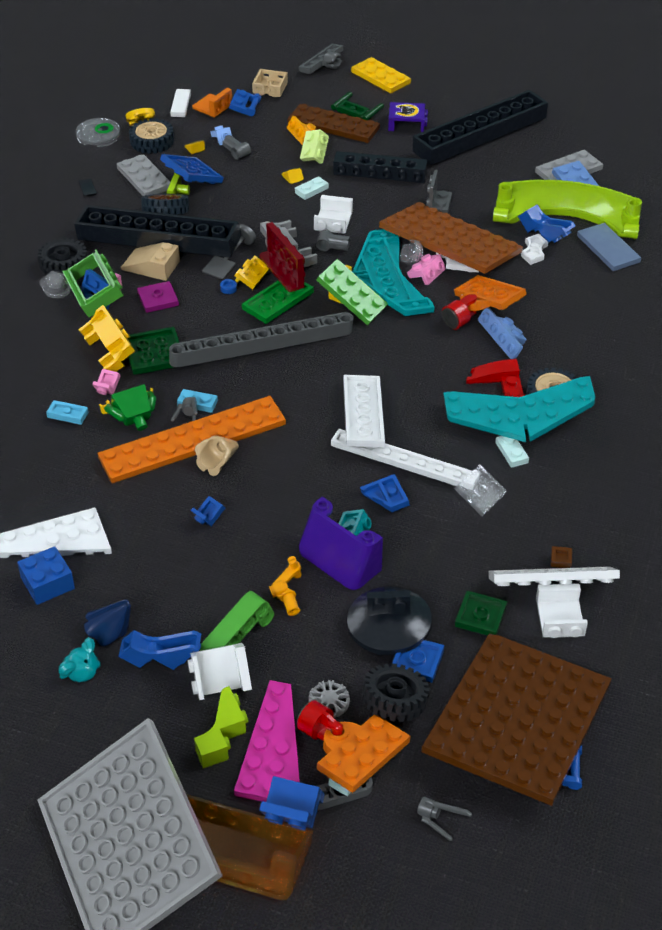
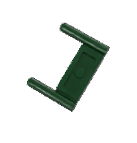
[331,91,384,120]

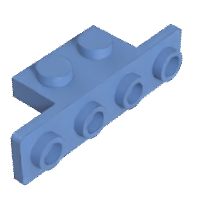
[478,307,527,359]

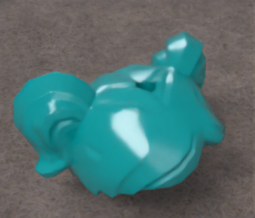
[58,637,100,682]

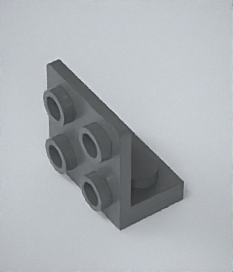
[426,170,452,213]

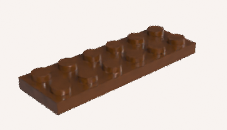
[288,104,380,143]

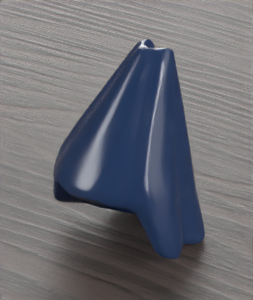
[84,599,131,646]

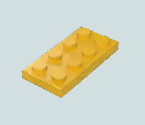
[351,57,411,93]

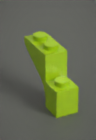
[194,686,248,768]

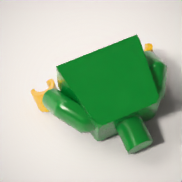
[99,384,156,431]

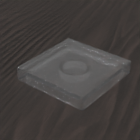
[454,465,507,516]

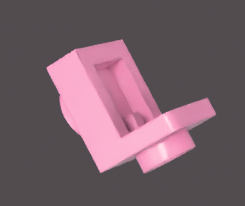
[92,369,121,395]

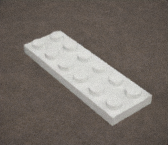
[343,375,385,448]
[489,567,620,586]

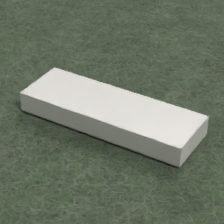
[170,89,191,117]

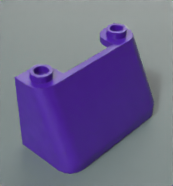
[299,497,383,590]

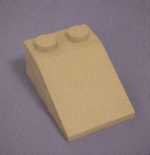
[121,242,180,281]

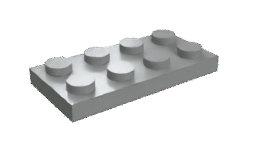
[535,150,603,180]
[117,154,170,196]

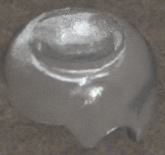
[400,240,423,265]

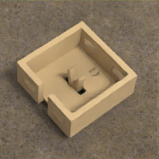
[252,69,288,97]

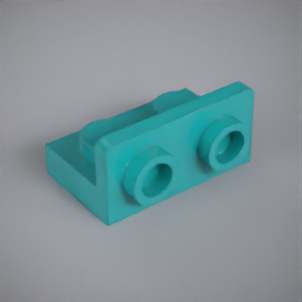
[338,509,372,536]

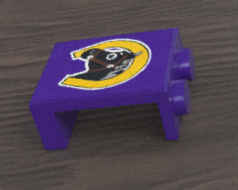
[388,102,428,132]

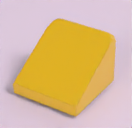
[185,141,205,154]
[281,168,304,184]

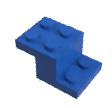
[259,776,325,831]

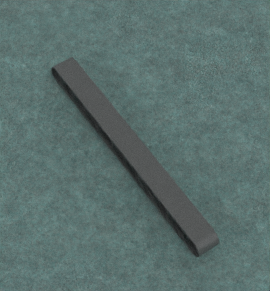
[169,312,353,367]

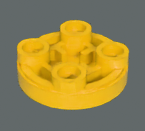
[125,108,155,126]

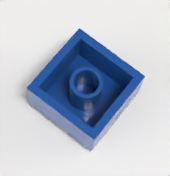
[17,546,75,605]

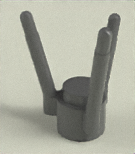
[171,397,198,422]
[417,796,472,841]

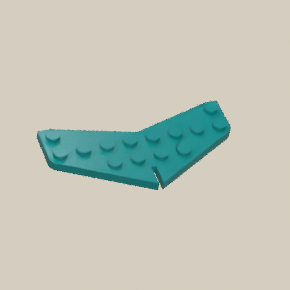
[352,229,435,316]
[443,376,595,442]

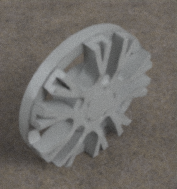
[309,680,350,718]

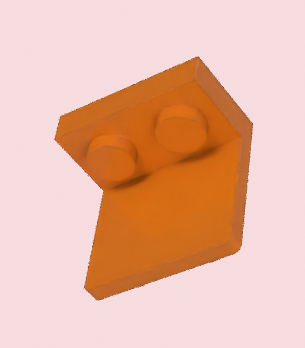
[192,88,232,117]

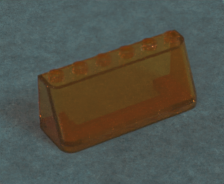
[186,794,313,900]

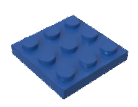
[160,154,224,184]

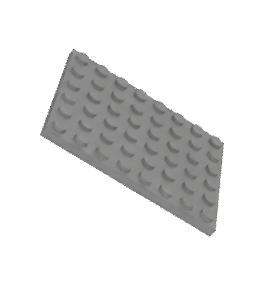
[37,718,223,930]

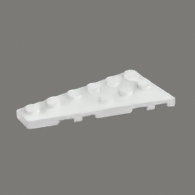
[0,508,112,558]

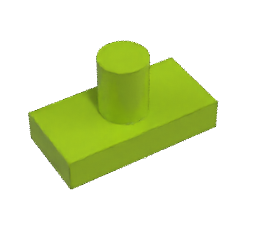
[167,173,190,195]

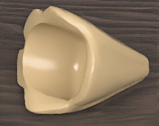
[194,436,239,476]

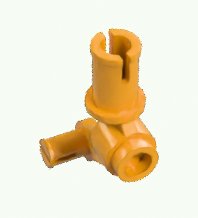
[269,556,302,616]

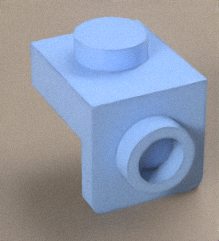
[210,125,232,145]

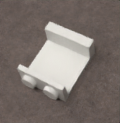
[314,195,353,234]
[536,584,588,638]
[187,643,252,700]

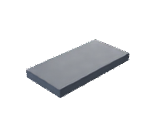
[577,223,641,271]

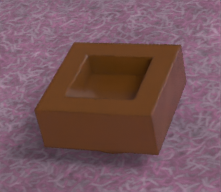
[551,546,572,568]

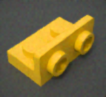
[234,255,269,289]

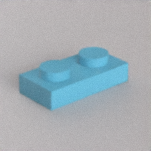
[177,389,218,413]
[46,400,89,425]

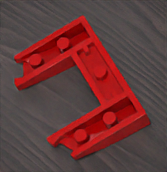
[466,359,525,397]

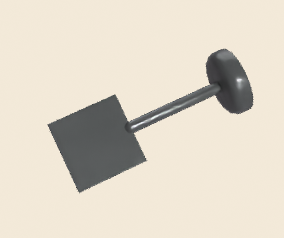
[202,224,256,280]

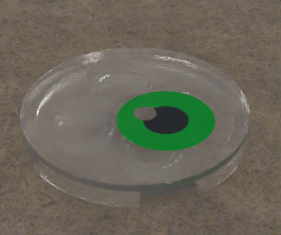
[76,118,121,147]

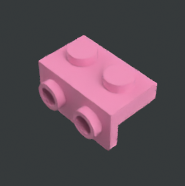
[407,254,446,285]

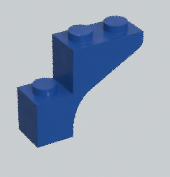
[518,204,575,243]
[119,630,201,670]

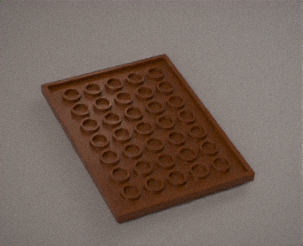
[421,633,612,806]

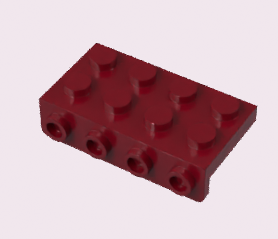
[260,222,305,292]

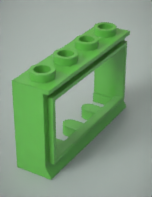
[62,250,124,317]

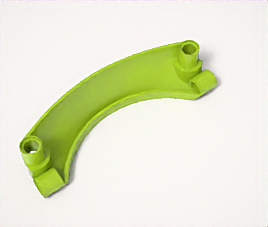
[493,180,642,239]

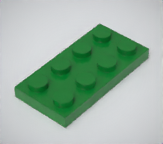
[242,280,314,324]

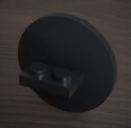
[347,587,432,655]

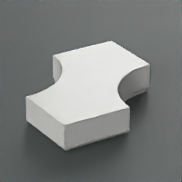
[521,234,548,265]

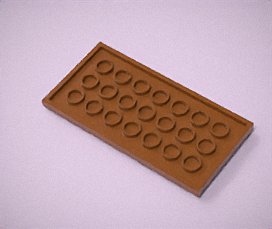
[379,202,523,274]

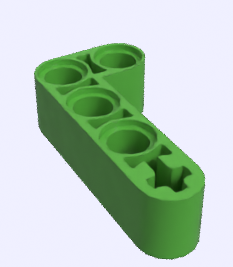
[199,591,274,651]

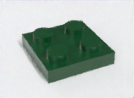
[455,591,507,636]

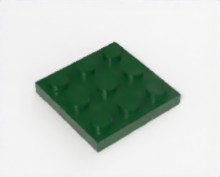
[128,327,180,375]

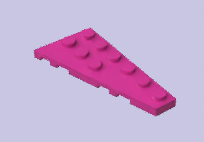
[234,680,300,802]

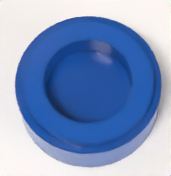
[220,279,237,294]

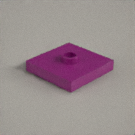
[137,281,179,313]

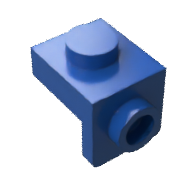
[190,496,225,527]

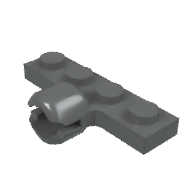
[299,44,344,74]

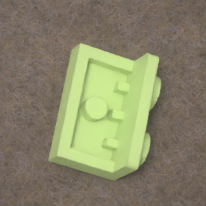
[300,129,329,164]

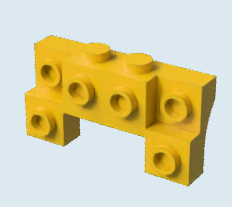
[78,305,135,372]

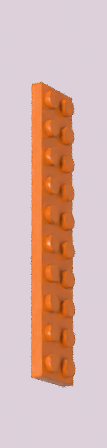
[98,396,286,483]

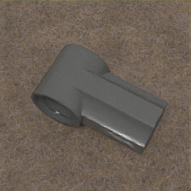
[222,135,251,160]
[316,230,350,251]

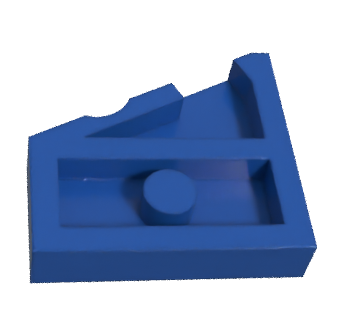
[360,474,410,512]

